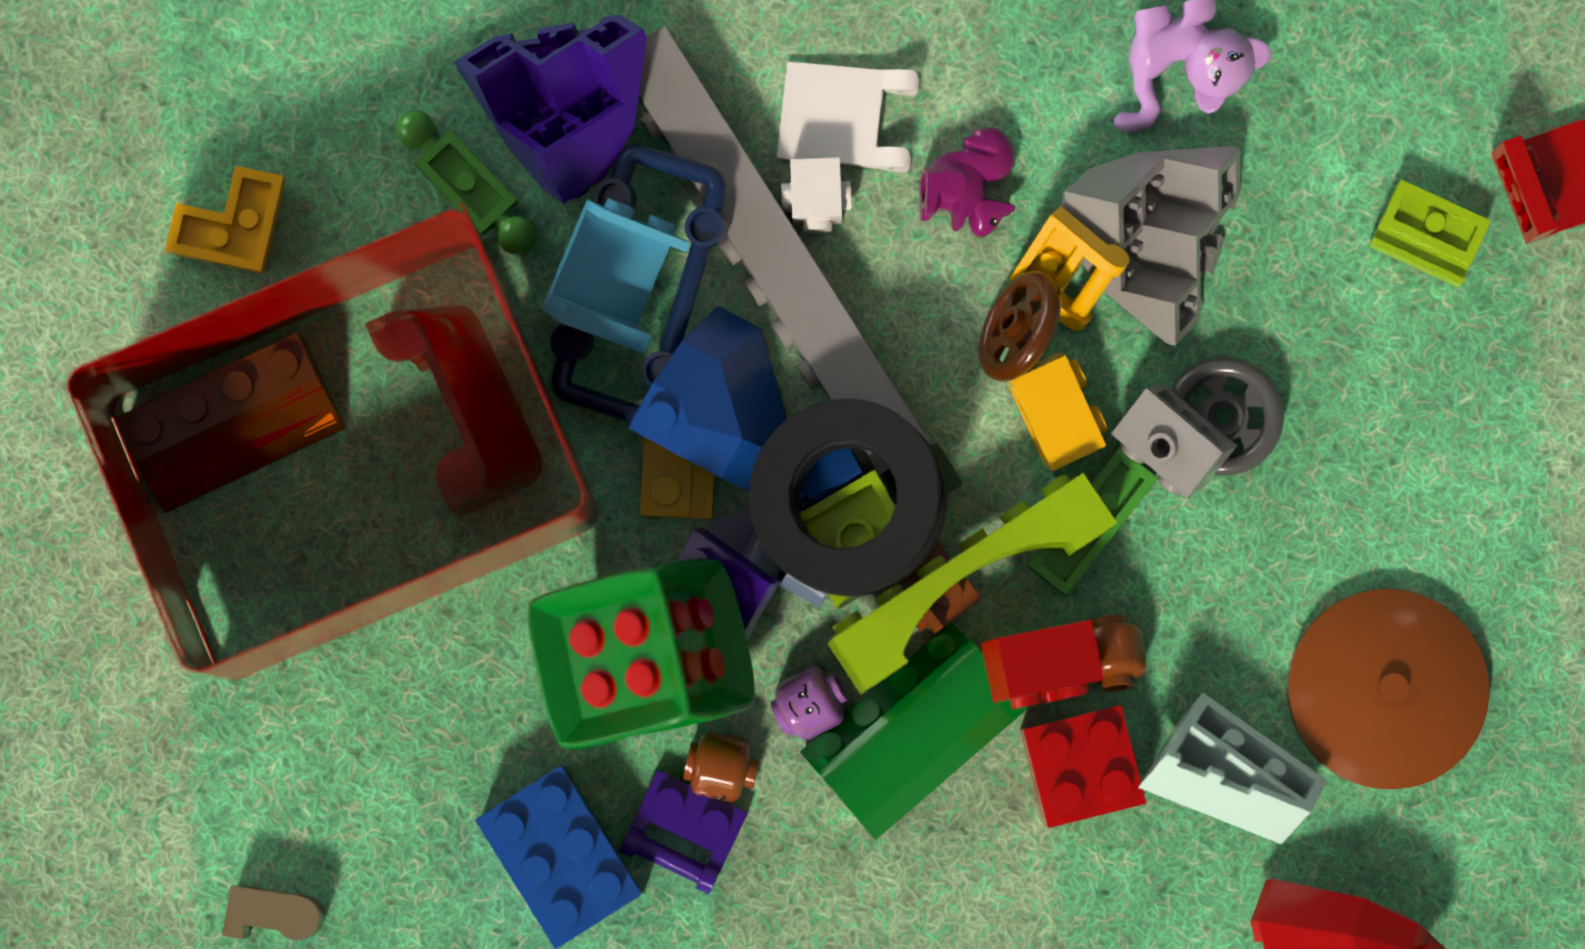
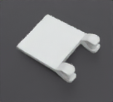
[777,61,919,173]

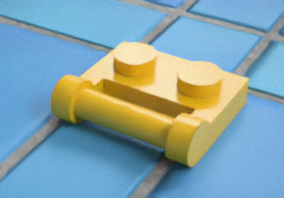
[1009,206,1130,331]

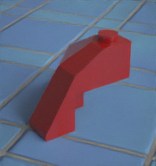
[1250,879,1446,949]

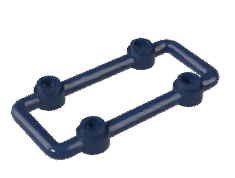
[550,144,728,423]

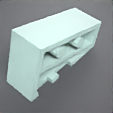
[1139,693,1327,844]

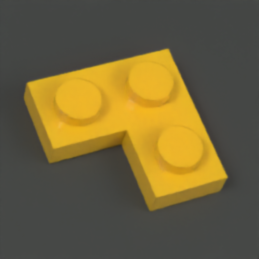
[165,165,286,274]

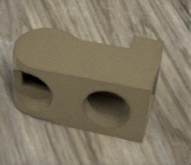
[222,884,325,940]

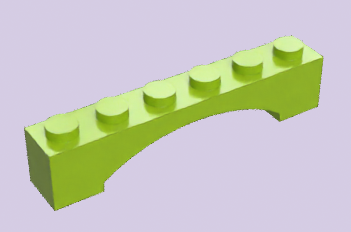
[828,473,1117,694]

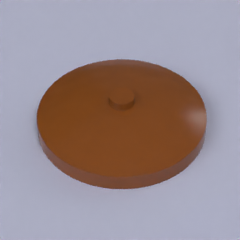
[1287,589,1489,789]

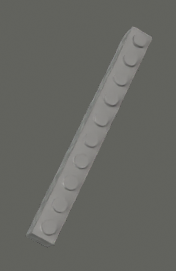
[638,26,930,477]

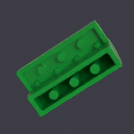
[800,622,1028,840]

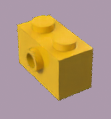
[1006,353,1108,471]

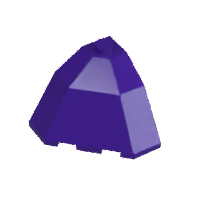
[454,15,647,204]

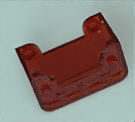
[365,304,543,518]

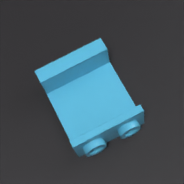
[541,198,691,354]

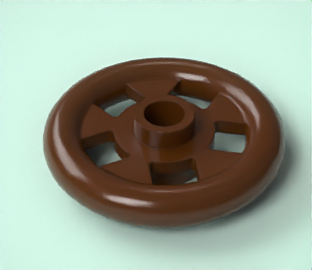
[979,270,1062,382]

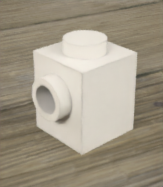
[781,157,851,234]

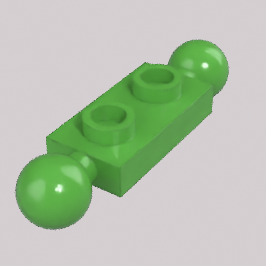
[396,110,537,256]

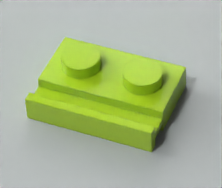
[1368,179,1491,288]

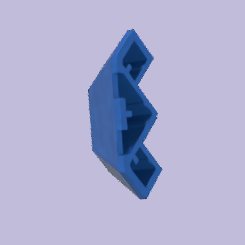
[628,306,787,492]

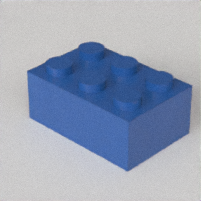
[475,765,644,949]

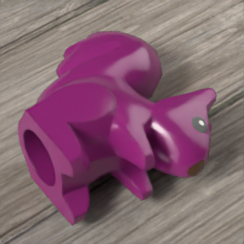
[920,127,1016,237]

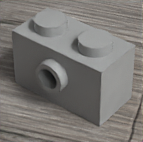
[1111,382,1237,498]

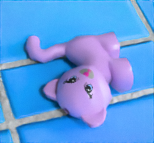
[1114,0,1272,134]

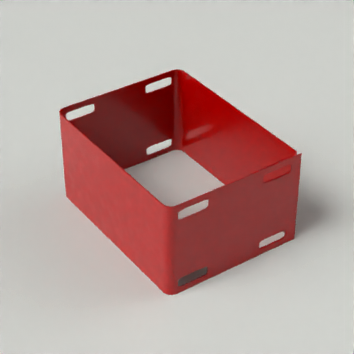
[67,202,598,680]

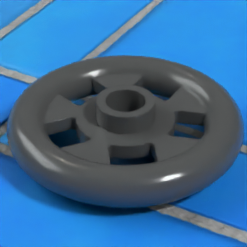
[1171,357,1284,476]

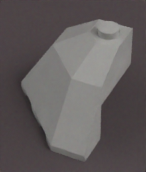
[1061,146,1240,346]

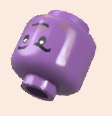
[771,666,849,740]

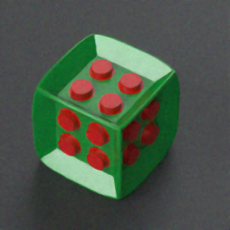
[528,558,755,750]

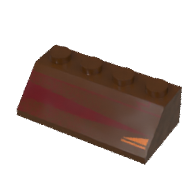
[114,333,346,513]

